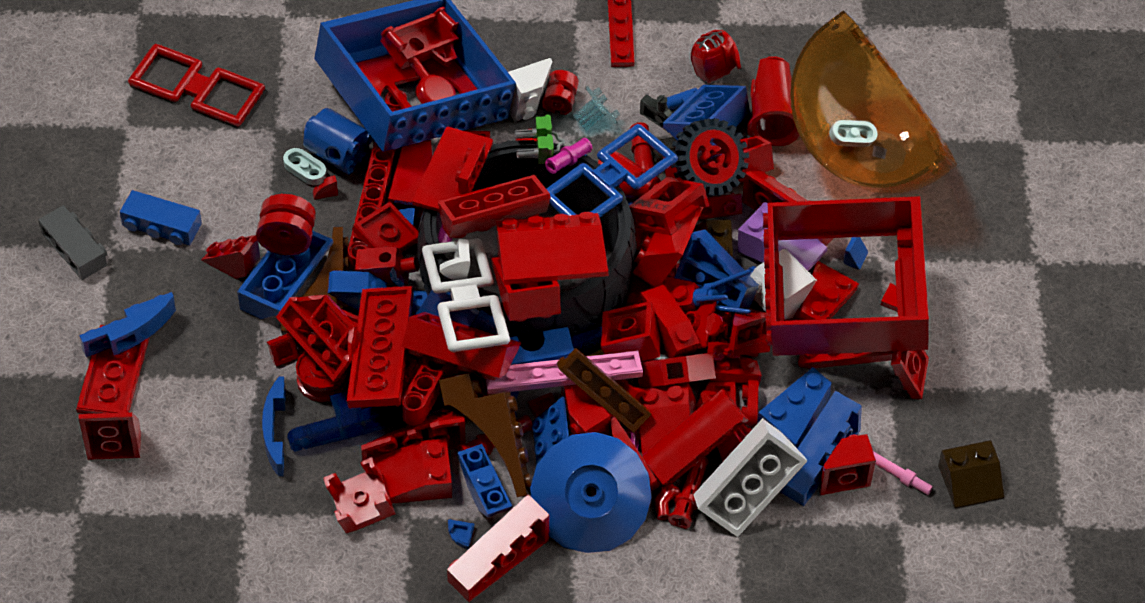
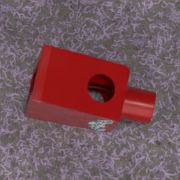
[355,247,419,287]

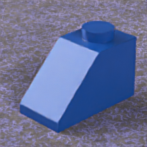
[328,271,387,311]

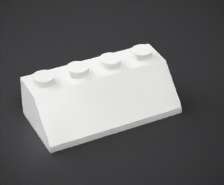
[693,418,807,537]

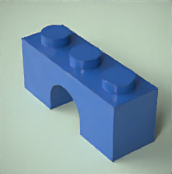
[510,327,574,365]

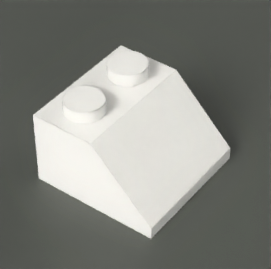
[508,58,552,122]
[750,249,817,320]

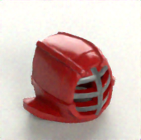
[691,30,741,83]

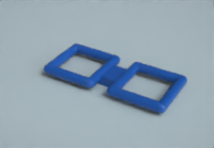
[546,124,678,218]

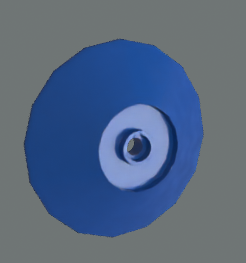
[530,432,652,553]

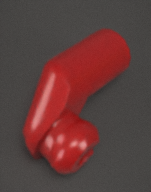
[654,484,680,520]

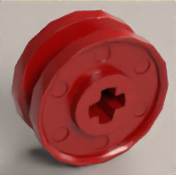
[296,351,350,402]

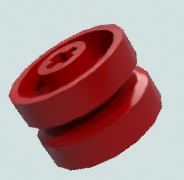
[256,194,316,255]

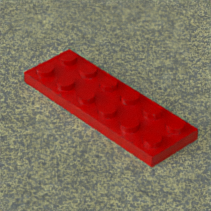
[347,286,414,408]

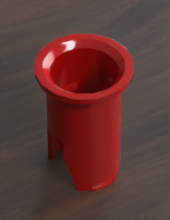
[747,56,803,146]

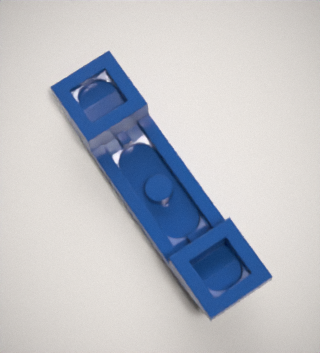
[262,376,286,477]

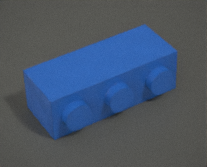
[120,190,202,246]

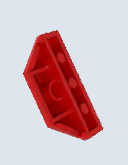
[276,295,358,382]

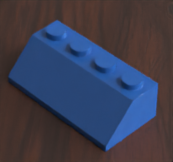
[663,85,750,146]
[237,230,334,319]

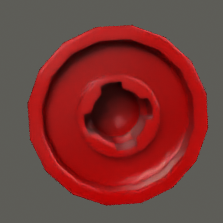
[542,70,579,115]

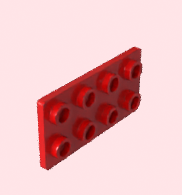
[412,127,493,212]

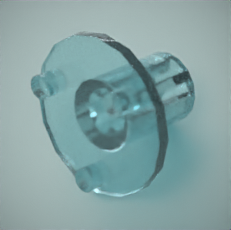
[573,85,621,131]

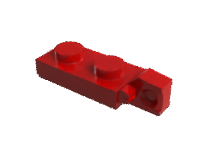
[707,337,770,361]

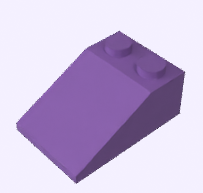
[738,202,827,271]

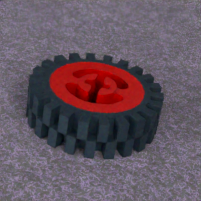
[671,118,749,196]

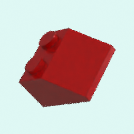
[601,301,661,362]
[819,434,876,496]

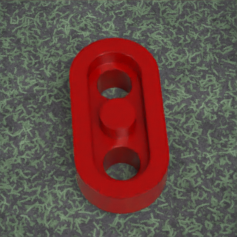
[741,380,759,428]

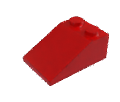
[492,257,561,322]
[639,382,696,459]
[561,385,611,436]
[79,412,141,460]
[373,438,452,504]

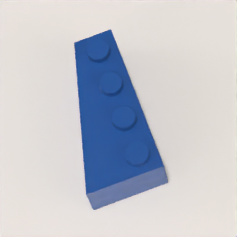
[780,391,862,507]

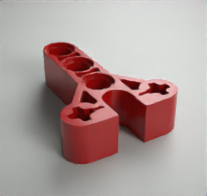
[402,354,478,426]

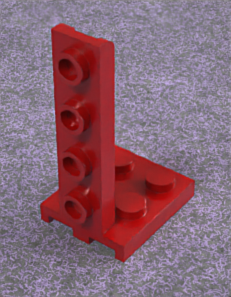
[798,350,929,400]

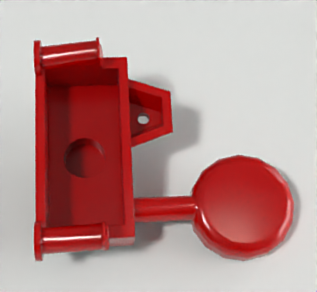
[380,7,459,104]

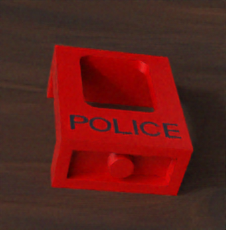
[629,177,709,235]

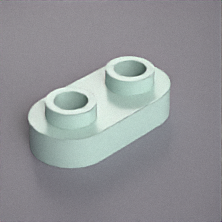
[829,120,877,147]
[283,148,327,185]

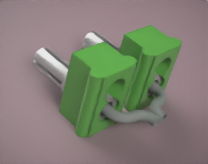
[515,115,565,164]

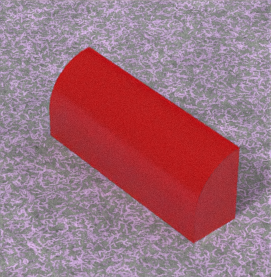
[642,388,749,486]

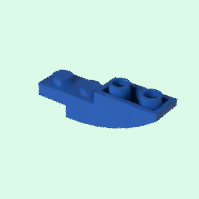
[79,292,176,357]

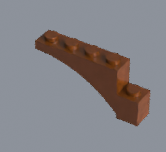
[281,227,349,343]
[439,373,533,497]

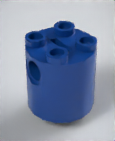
[303,108,373,175]

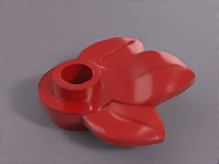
[685,301,723,349]

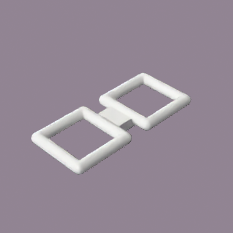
[422,238,510,352]

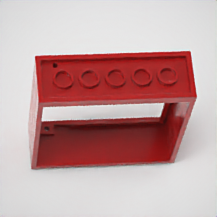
[763,196,929,356]

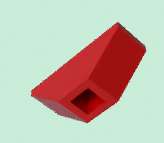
[201,235,261,279]
[638,353,716,388]

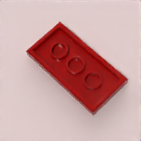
[76,325,150,414]

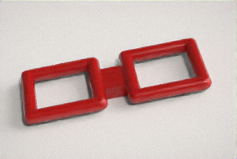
[128,44,265,126]

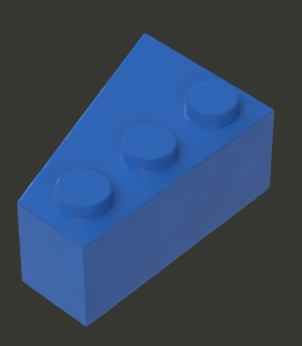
[674,230,759,309]
[758,367,832,448]

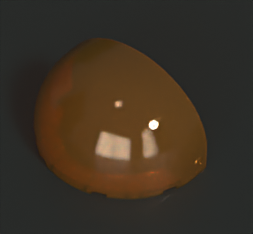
[790,10,957,194]

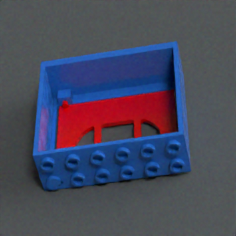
[314,0,516,152]

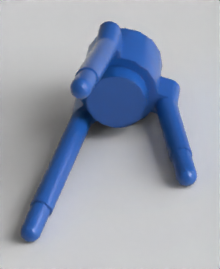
[693,269,751,314]

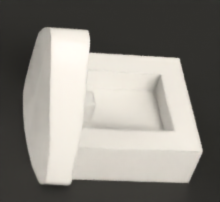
[440,239,470,280]

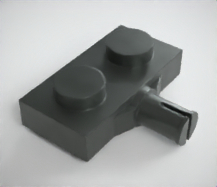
[640,94,675,131]

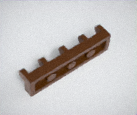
[557,348,652,433]

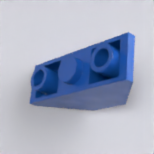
[458,444,512,517]

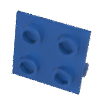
[532,397,569,464]

